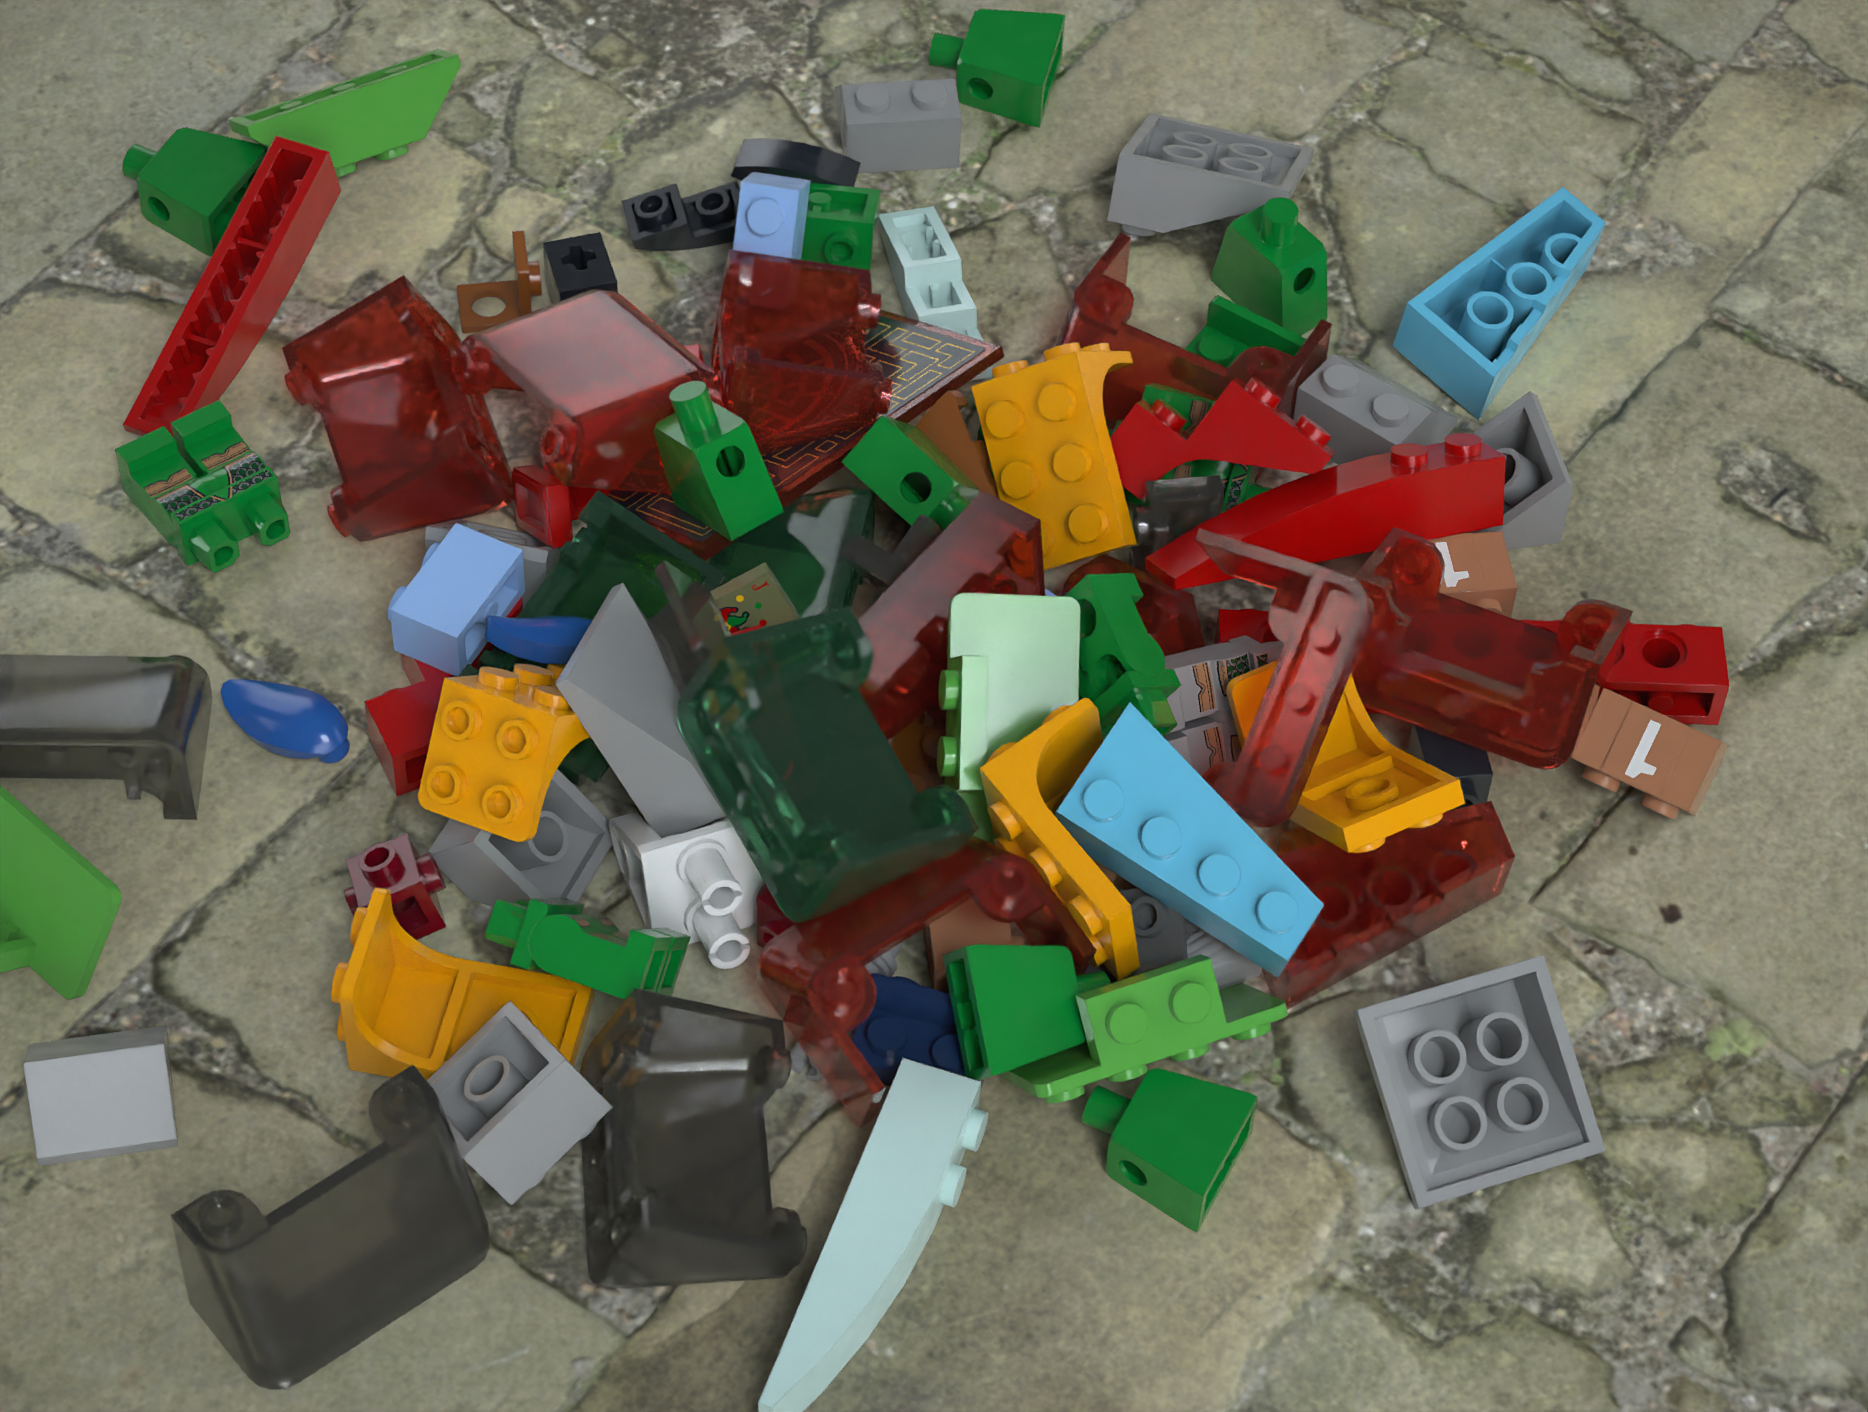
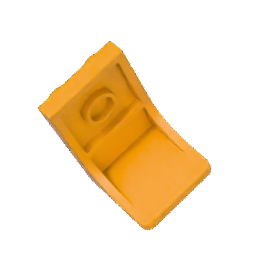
[971,343,1137,577]
[1226,639,1465,853]
[418,664,591,842]
[980,698,1140,981]
[331,887,594,1083]

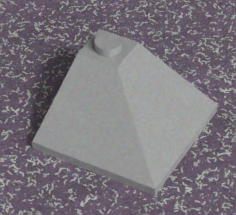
[1107,113,1314,236]
[555,583,743,838]
[1353,955,1606,1209]

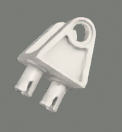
[609,798,764,969]

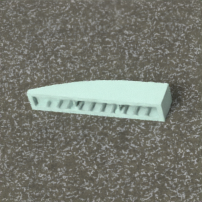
[758,1058,988,1412]

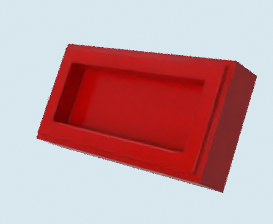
[511,464,574,548]

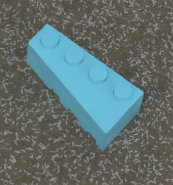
[1393,187,1606,420]
[1055,703,1324,978]

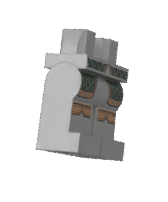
[1164,635,1300,780]

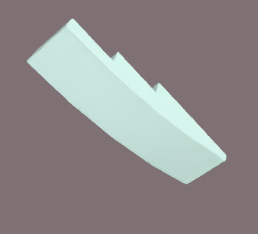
[878,206,992,387]

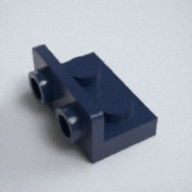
[844,973,984,1090]

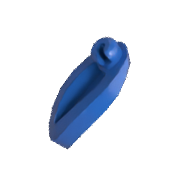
[485,615,593,664]
[220,679,350,764]

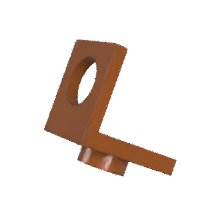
[457,230,542,333]

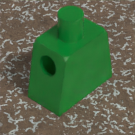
[929,9,1065,128]
[122,127,268,257]
[1211,197,1327,335]
[653,381,784,541]
[842,415,989,550]
[943,944,1111,1081]
[1082,1068,1258,1233]

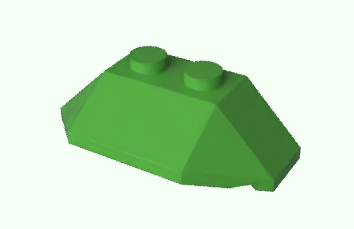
[229,49,461,177]

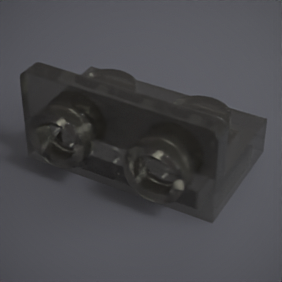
[1128,475,1224,604]

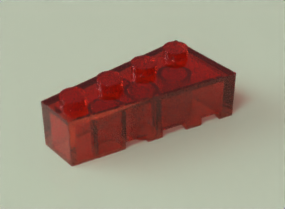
[809,491,1046,753]
[1262,801,1515,1010]

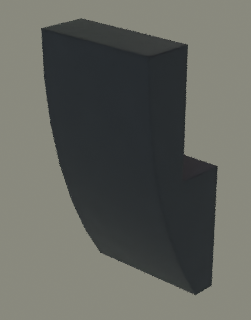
[730,138,861,187]
[622,181,740,251]

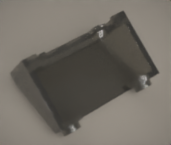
[0,654,213,820]
[580,988,808,1289]
[171,1065,490,1390]

